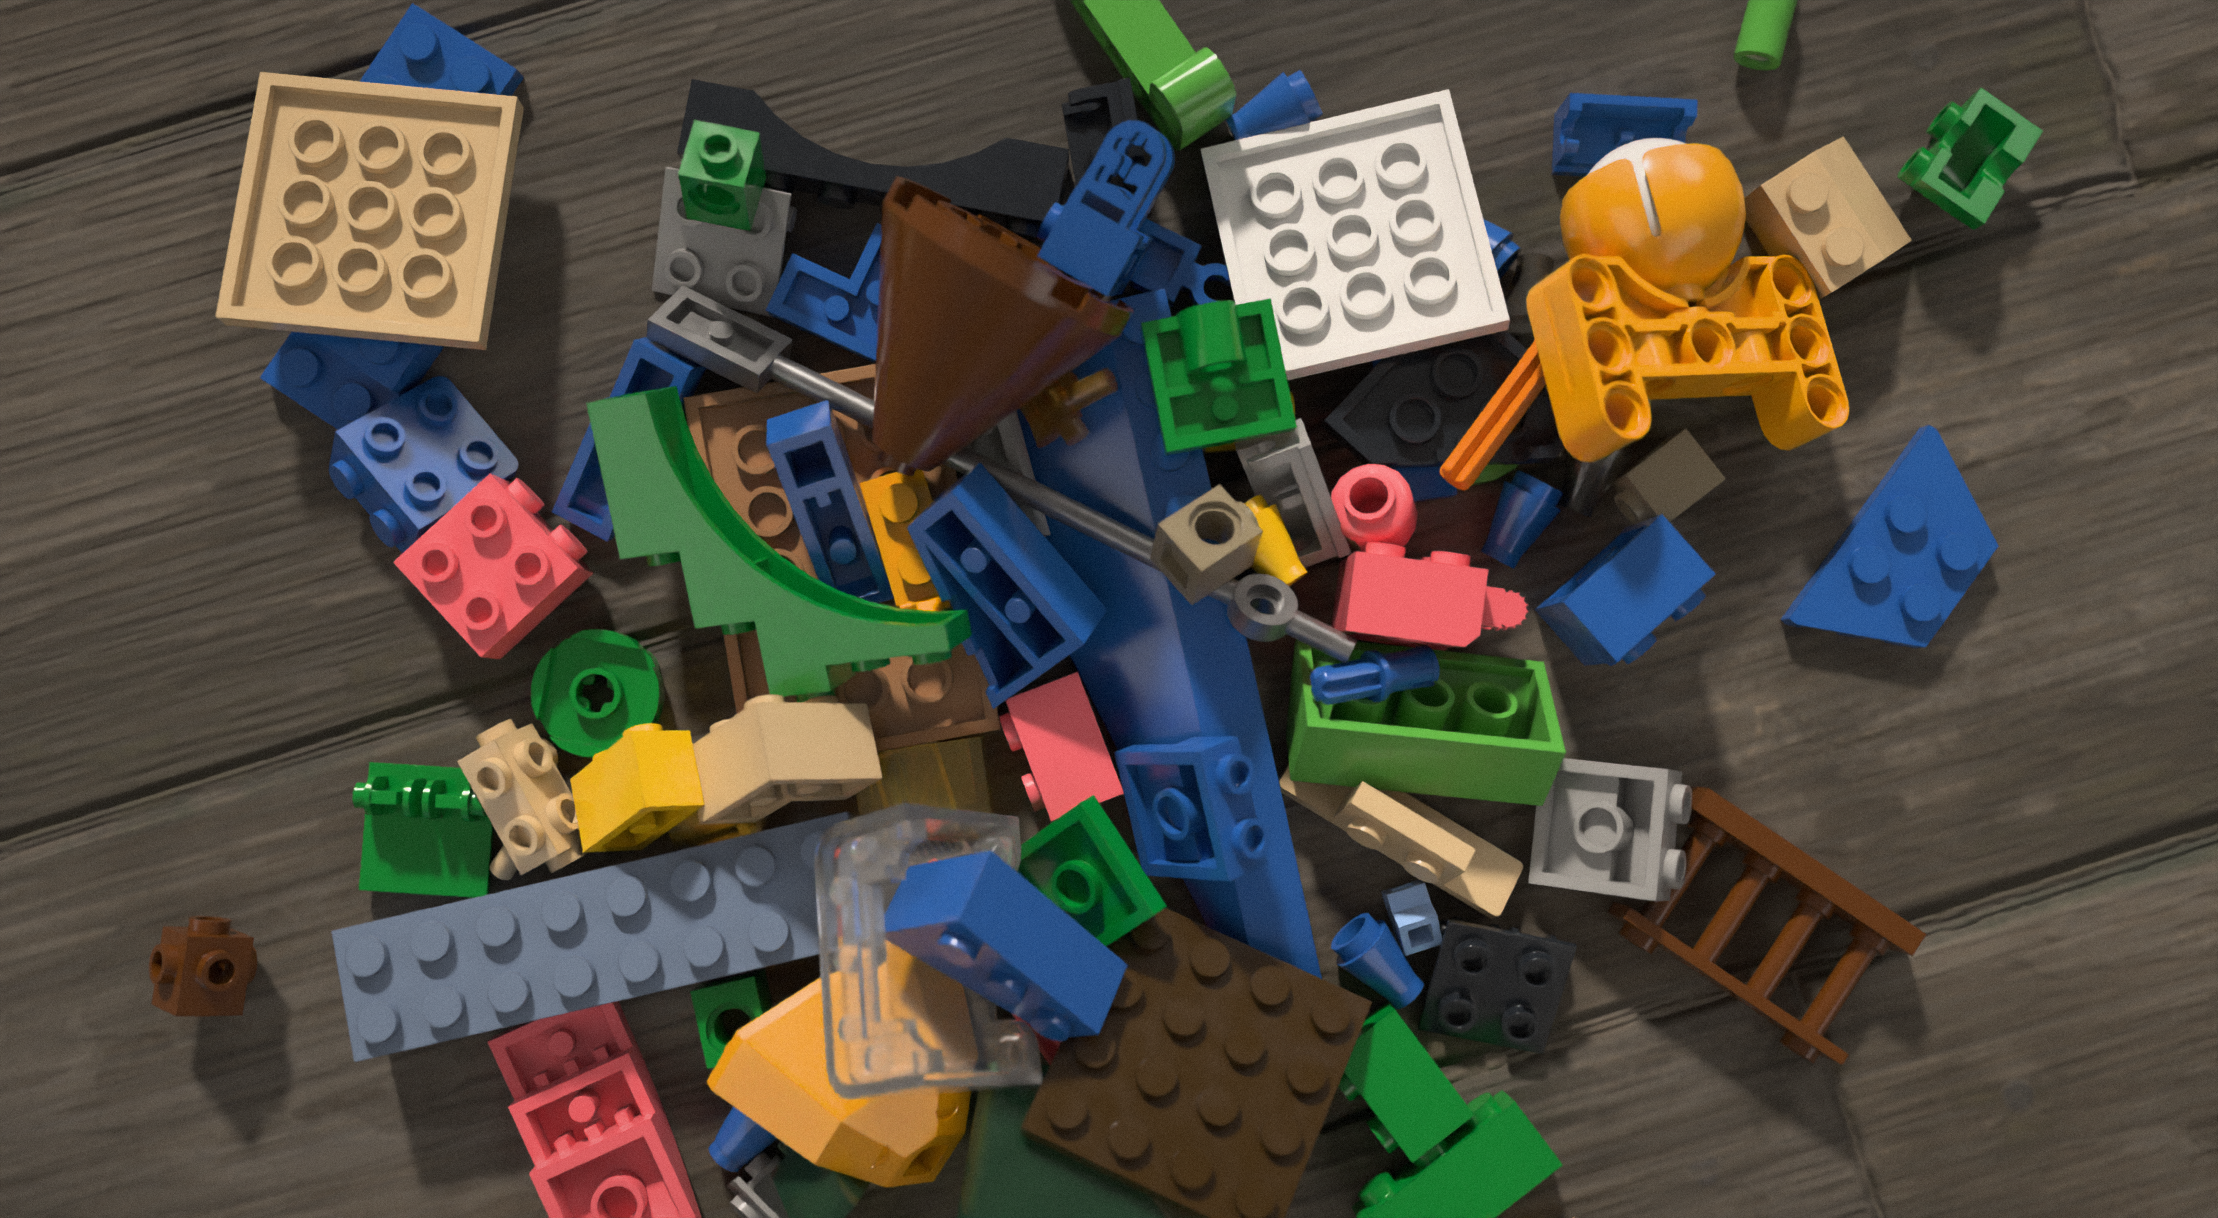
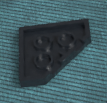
[1322,330,1564,468]

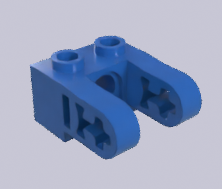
[1037,121,1175,297]

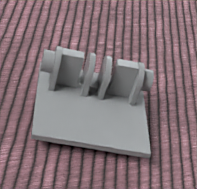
[652,167,797,317]

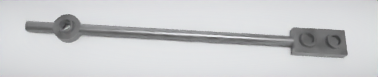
[647,285,1357,664]

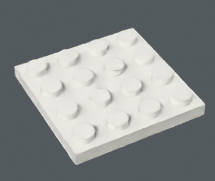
[1201,89,1510,380]

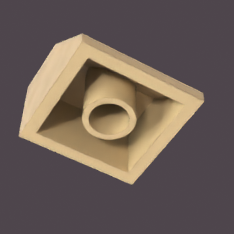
[1744,136,1912,300]

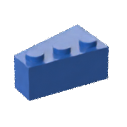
[907,462,1107,709]
[875,850,1127,1041]

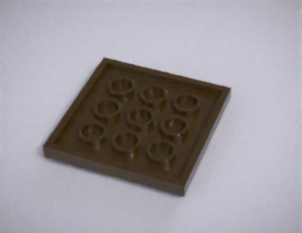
[1020,908,1372,1218]

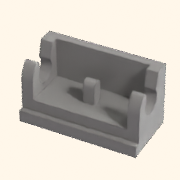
[1234,418,1351,567]

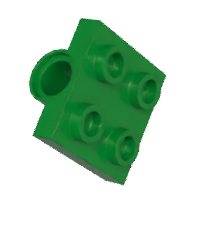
[1140,298,1297,456]

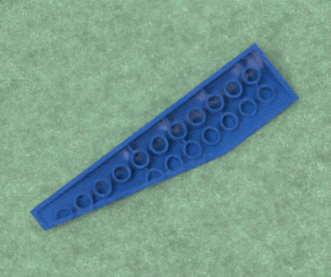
[1016,289,1322,979]

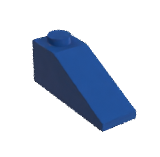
[767,400,894,604]

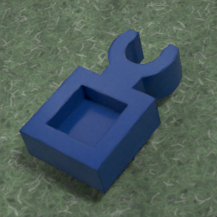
[1128,219,1231,307]

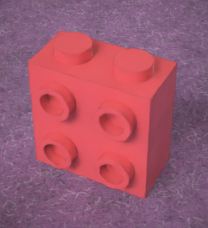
[393,474,594,659]

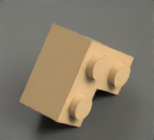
[693,695,882,824]

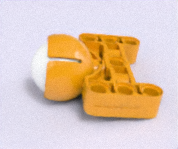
[1526,138,1849,463]

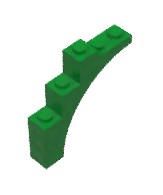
[586,386,972,703]

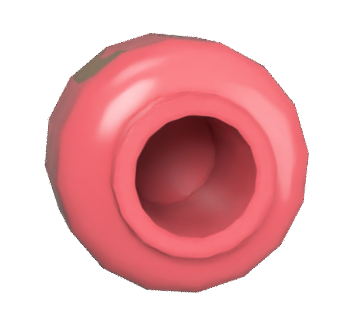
[1331,464,1418,552]

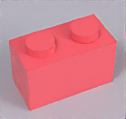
[999,672,1124,821]

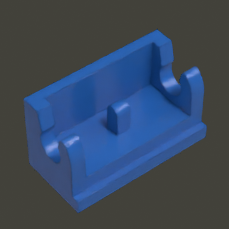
[1552,93,1698,177]

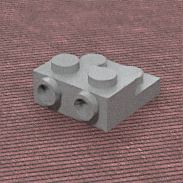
[1529,758,1693,901]

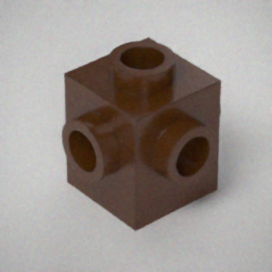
[149,916,257,1017]

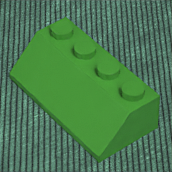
[1286,639,1566,806]

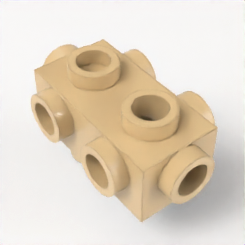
[457,719,586,880]

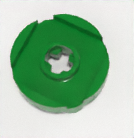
[531,629,665,758]

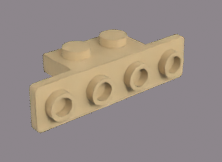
[1279,762,1523,918]

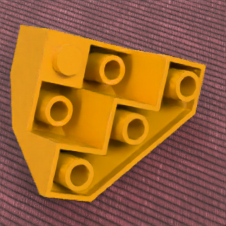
[706,938,977,1188]

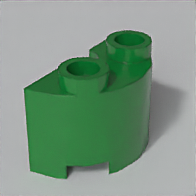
[1897,87,2043,230]

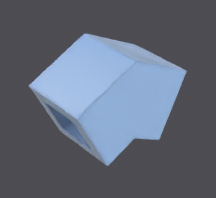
[1381,880,1442,956]

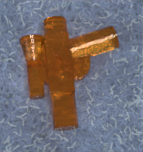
[1019,368,1118,448]

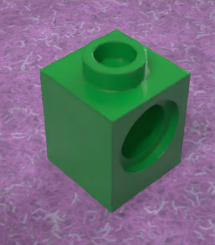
[678,120,766,231]
[690,969,774,1069]

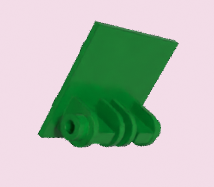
[352,762,494,898]

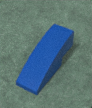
[552,337,706,542]

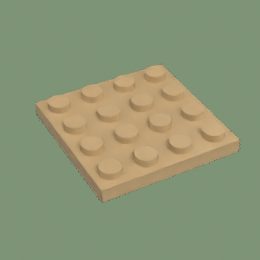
[215,72,524,350]

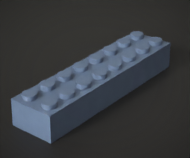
[331,812,882,1062]

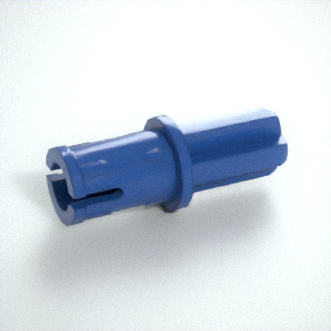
[1310,645,1439,705]

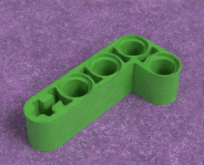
[1069,0,1236,152]

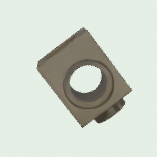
[1609,428,1726,525]
[1150,485,1263,605]

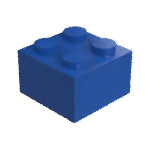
[1534,514,1715,666]

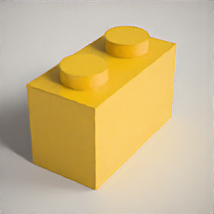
[570,723,705,853]

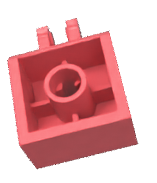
[1331,542,1529,651]

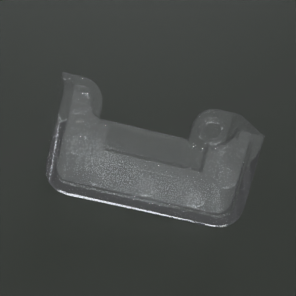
[814,803,1042,1099]

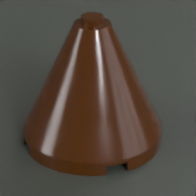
[872,177,1134,477]

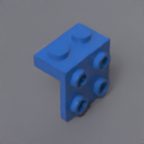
[329,376,518,554]

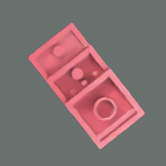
[488,1001,702,1218]

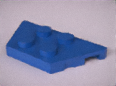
[1781,424,1999,648]

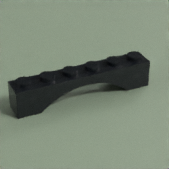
[677,79,1069,243]

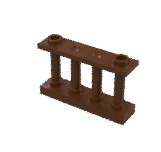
[1607,786,1927,1065]

